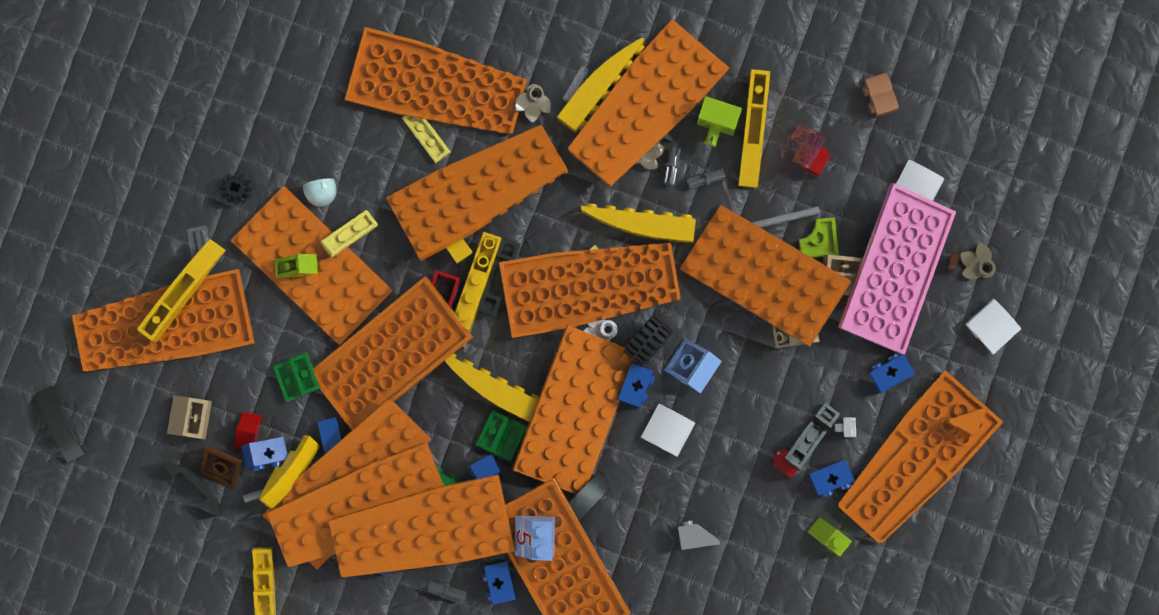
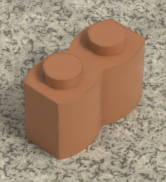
[862,73,899,117]

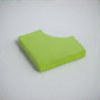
[798,217,839,258]

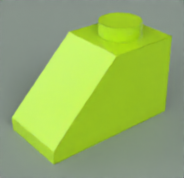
[274,254,318,278]
[808,517,852,557]

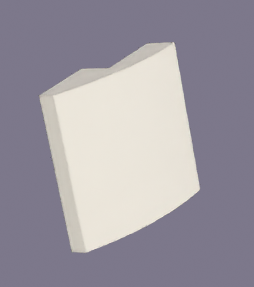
[896,160,944,201]
[965,299,1021,355]
[641,404,695,457]

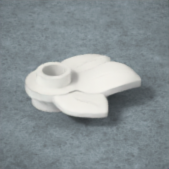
[584,319,618,342]

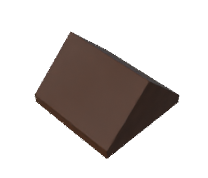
[199,446,245,489]

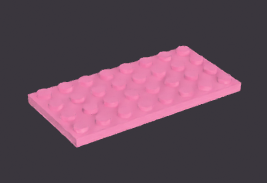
[838,183,956,355]

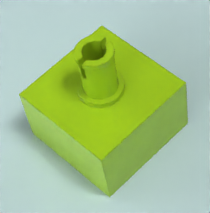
[697,96,742,147]

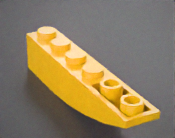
[557,38,645,133]
[738,69,771,188]
[581,203,696,244]
[455,232,502,349]
[137,239,226,343]
[445,354,539,422]

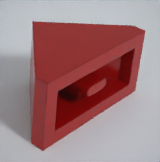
[235,412,262,451]

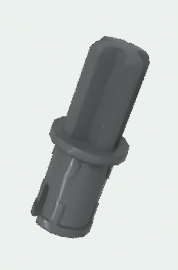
[663,147,681,186]
[687,168,726,189]
[427,581,467,602]

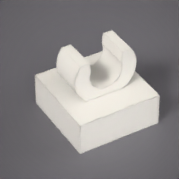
[835,417,856,437]

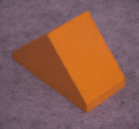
[946,408,987,436]

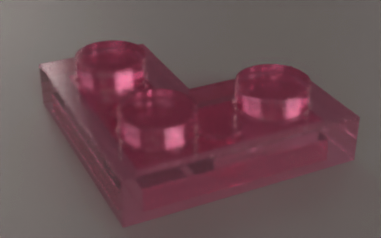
[789,124,828,170]

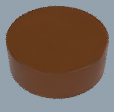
[948,252,959,272]

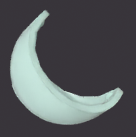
[303,178,336,207]

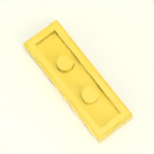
[402,116,451,164]
[320,210,378,258]

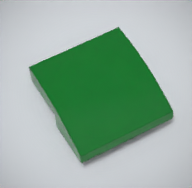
[273,352,321,402]
[476,410,528,463]

